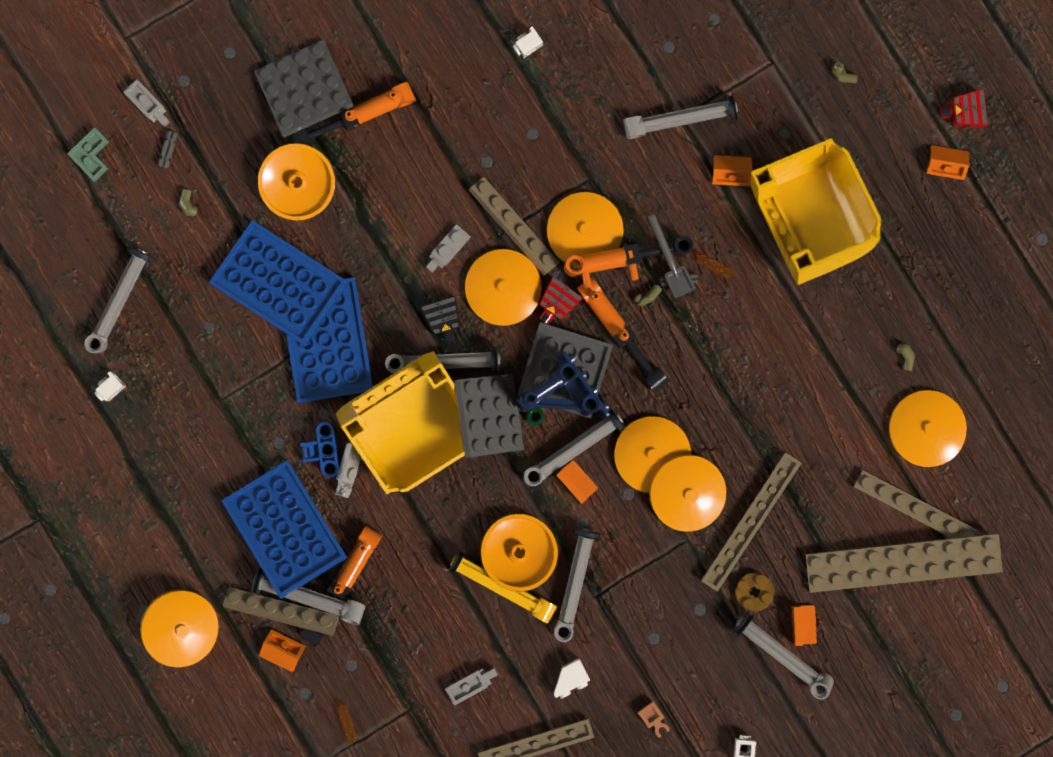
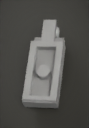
[123,79,170,127]
[426,224,471,273]
[335,443,362,498]
[445,667,498,706]

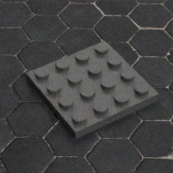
[255,40,353,137]
[517,322,613,418]
[454,374,524,458]

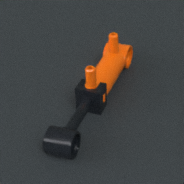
[290,82,416,146]
[564,236,694,289]
[576,277,669,393]
[299,526,383,648]

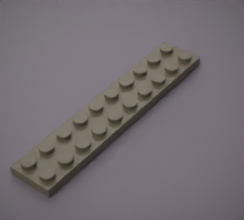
[805,533,1003,593]

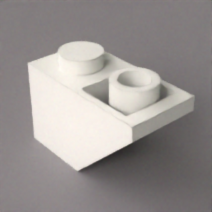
[554,658,590,699]

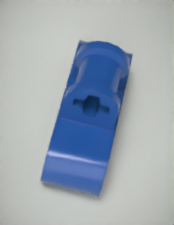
[299,422,340,477]

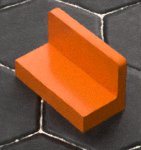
[927,145,969,180]
[712,155,753,186]
[556,460,598,504]
[791,605,817,646]
[259,629,306,672]

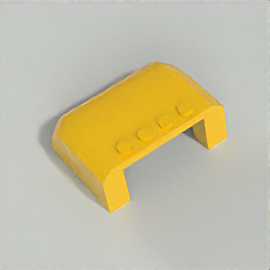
[751,139,881,285]
[336,351,464,494]

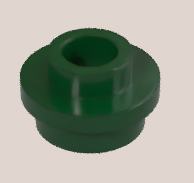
[526,408,545,426]

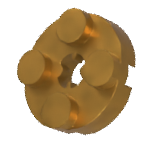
[735,573,774,611]

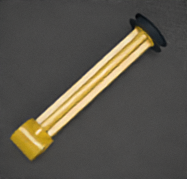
[447,549,557,624]

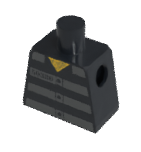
[421,296,460,344]

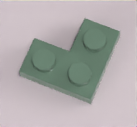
[67,127,109,182]

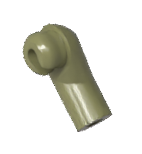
[832,62,857,83]
[179,189,197,217]
[634,284,662,306]
[897,344,915,371]

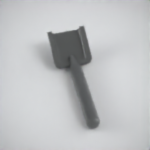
[648,213,696,298]

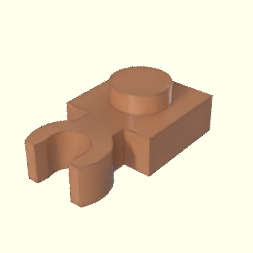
[638,701,670,738]

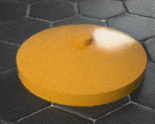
[258,143,335,220]
[547,192,623,268]
[465,249,541,326]
[889,390,967,467]
[614,416,691,493]
[649,455,726,532]
[480,514,558,592]
[140,590,218,667]

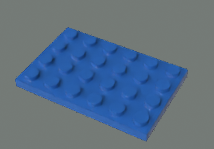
[209,220,348,345]
[286,277,373,403]
[221,460,347,599]

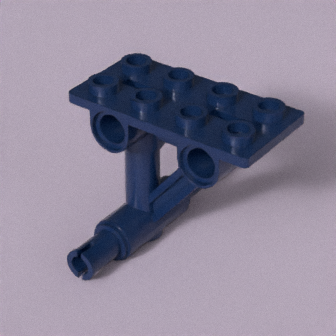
[516,351,610,420]

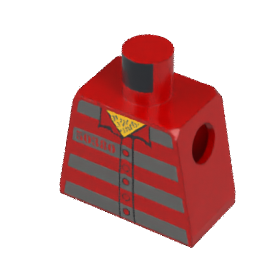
[941,89,988,128]
[539,277,583,325]

